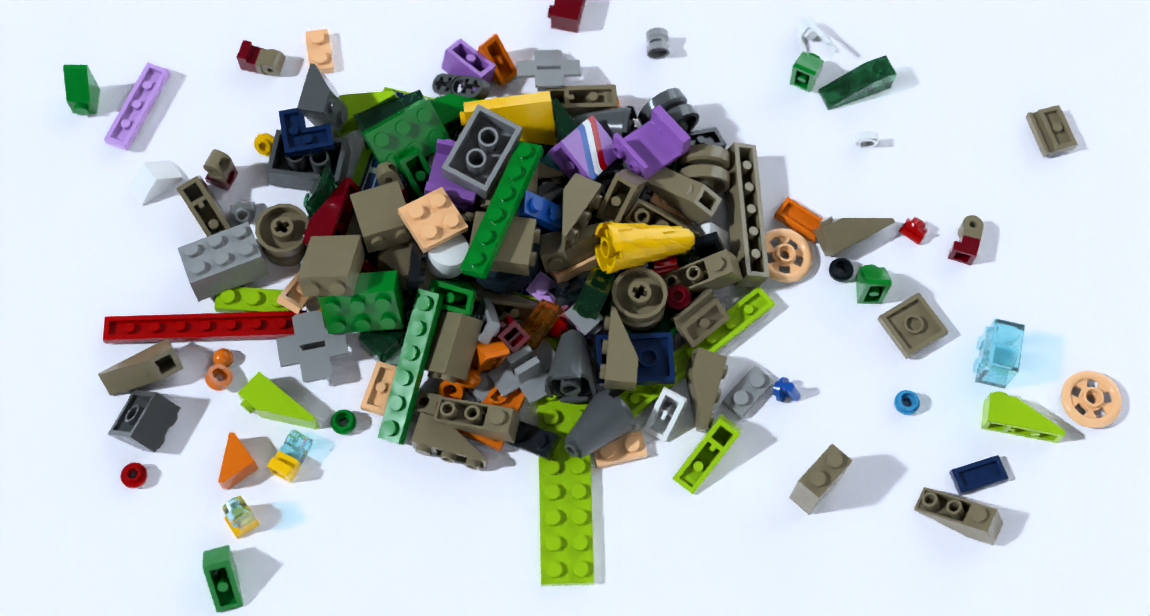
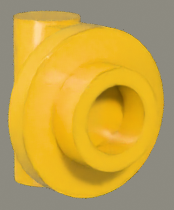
[254,133,274,156]

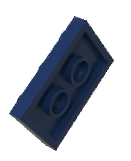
[595,332,676,387]

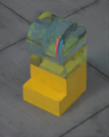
[267,429,313,483]
[222,496,260,539]

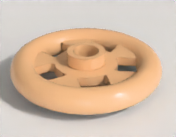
[765,228,813,283]
[1061,370,1122,428]

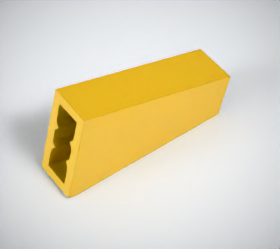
[460,91,557,145]

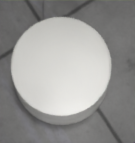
[426,235,469,279]

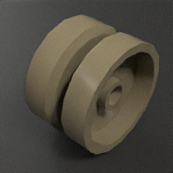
[677,144,730,195]
[255,204,309,267]
[610,267,668,332]

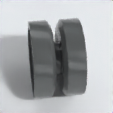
[637,88,700,132]

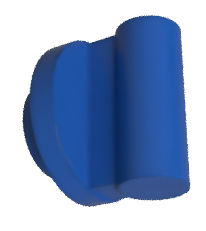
[773,377,801,402]

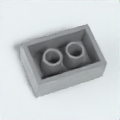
[441,104,523,200]
[177,222,269,301]

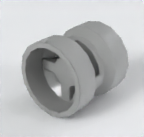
[646,27,670,59]

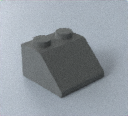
[297,63,348,131]
[108,390,181,453]

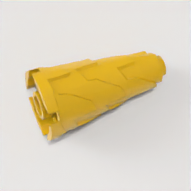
[594,222,695,274]

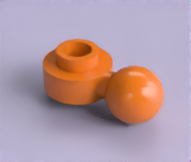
[205,348,233,391]
[438,368,481,399]

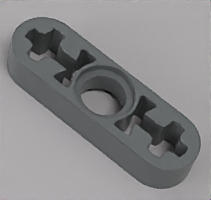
[432,73,490,100]

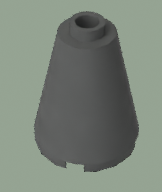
[570,105,638,140]
[545,330,597,403]
[565,390,635,458]

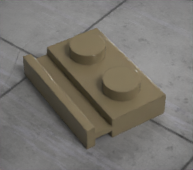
[1025,105,1078,157]
[669,289,730,348]

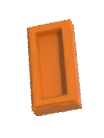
[773,197,822,244]

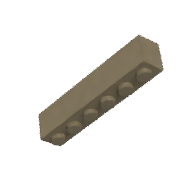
[726,142,769,289]

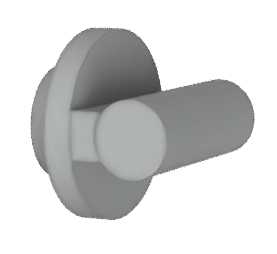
[230,201,256,224]

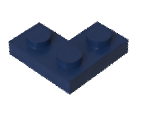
[278,108,335,158]

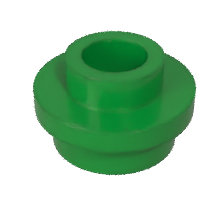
[330,409,357,435]

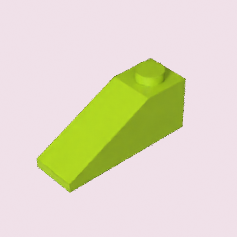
[333,90,402,138]
[237,372,319,430]
[981,391,1065,443]
[672,414,741,494]

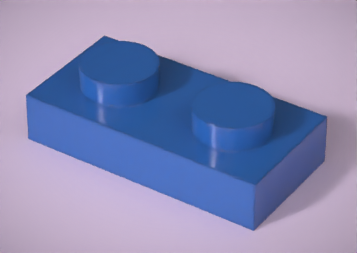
[518,190,562,232]

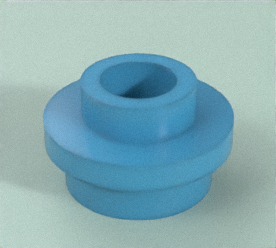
[894,390,920,415]

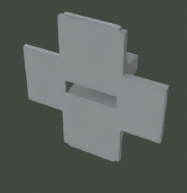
[517,50,581,92]
[276,310,349,383]
[487,339,555,404]

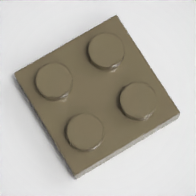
[877,293,949,359]

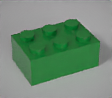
[361,97,451,172]
[317,270,406,334]

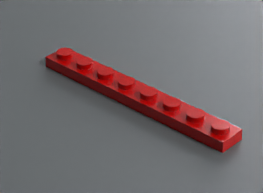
[103,310,307,344]

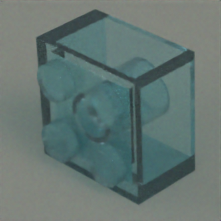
[972,318,1025,389]

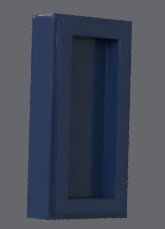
[949,455,1009,496]

